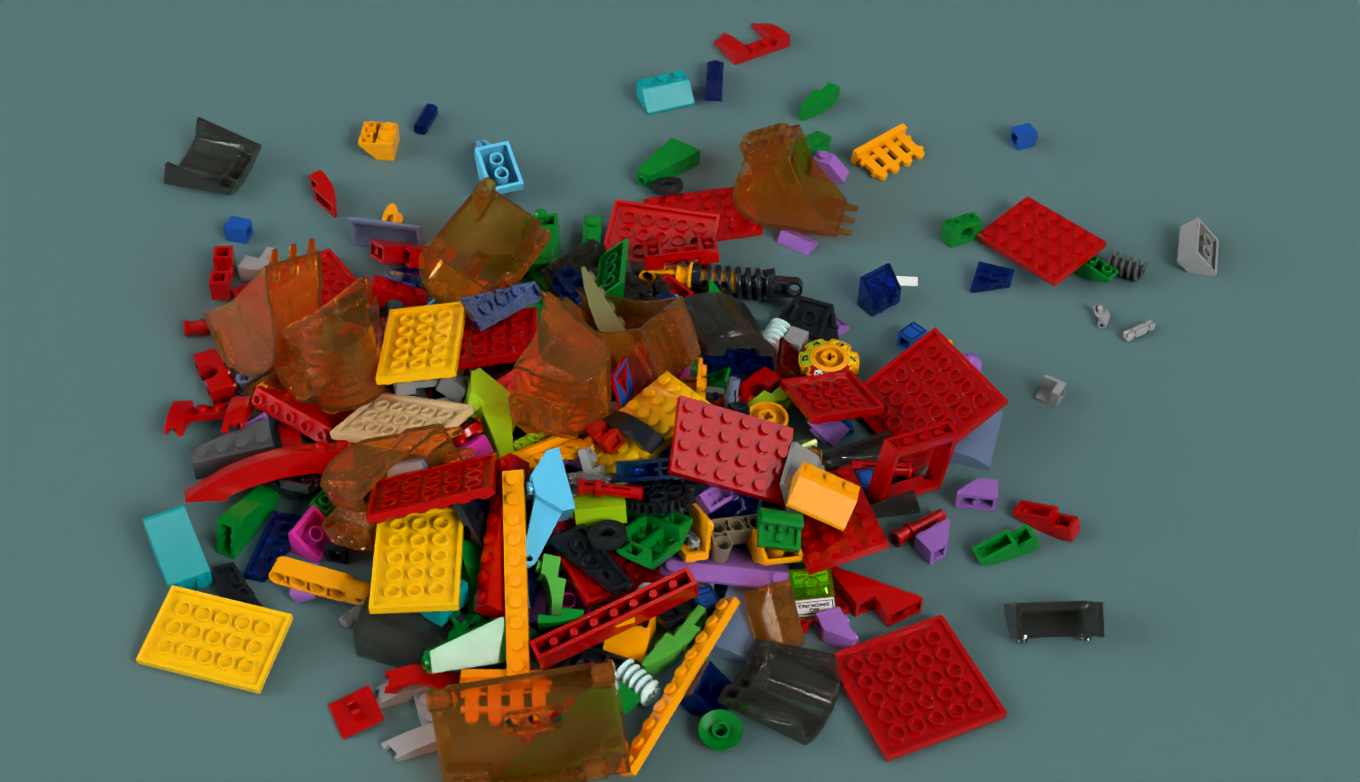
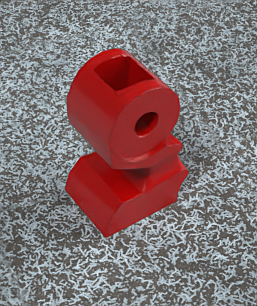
[587,420,626,455]

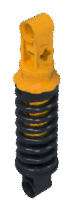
[638,261,803,303]

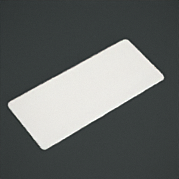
[886,275,918,286]

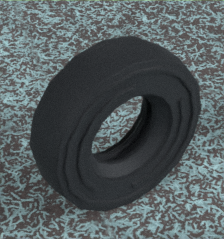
[651,177,683,195]
[588,520,627,550]

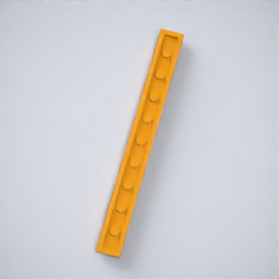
[502,469,531,681]
[617,597,740,777]

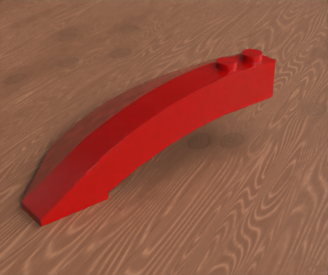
[184,440,354,502]

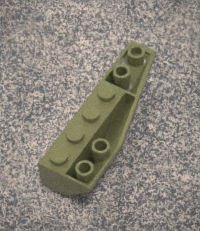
[581,266,648,372]

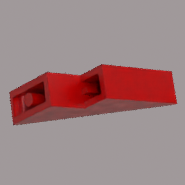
[370,239,457,268]
[250,386,333,443]
[829,566,923,627]

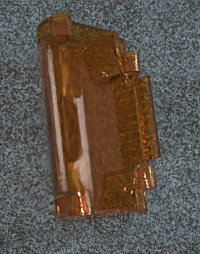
[419,177,552,317]
[426,659,631,782]

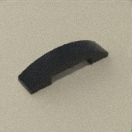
[604,411,666,455]

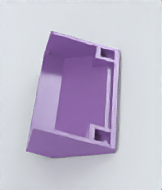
[660,548,789,606]

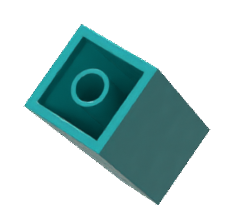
[143,505,213,591]

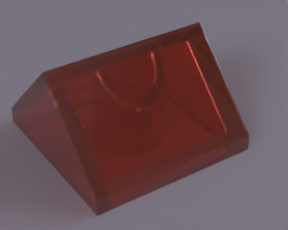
[776,337,806,379]

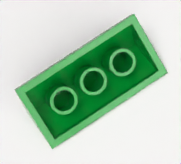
[596,238,629,306]

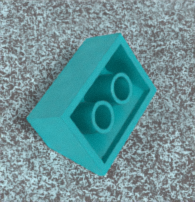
[636,70,695,116]

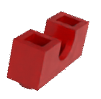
[209,246,236,300]
[366,274,428,308]
[193,348,238,406]
[739,366,782,404]

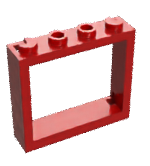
[866,421,960,508]

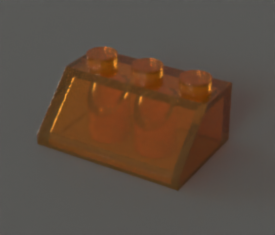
[744,580,805,657]

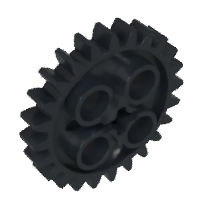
[625,477,694,516]

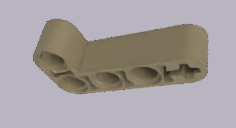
[709,514,757,563]

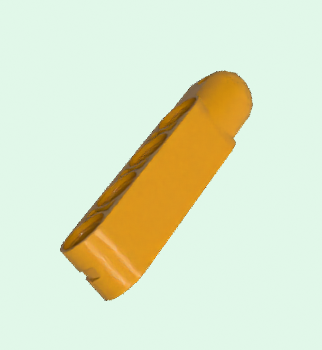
[269,556,371,605]

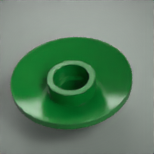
[698,709,743,751]

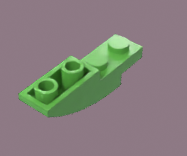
[641,604,707,676]

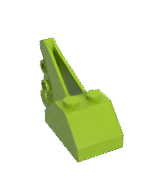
[464,368,558,459]

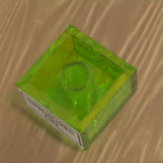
[788,568,836,619]

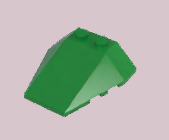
[589,506,693,570]

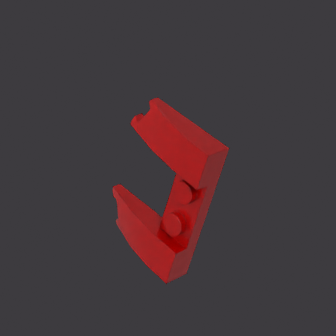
[714,23,790,65]
[642,231,720,271]
[164,396,254,437]

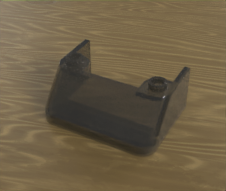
[1004,600,1105,643]

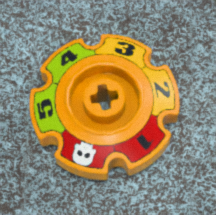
[798,339,860,376]

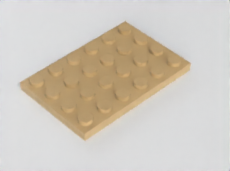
[330,391,474,455]

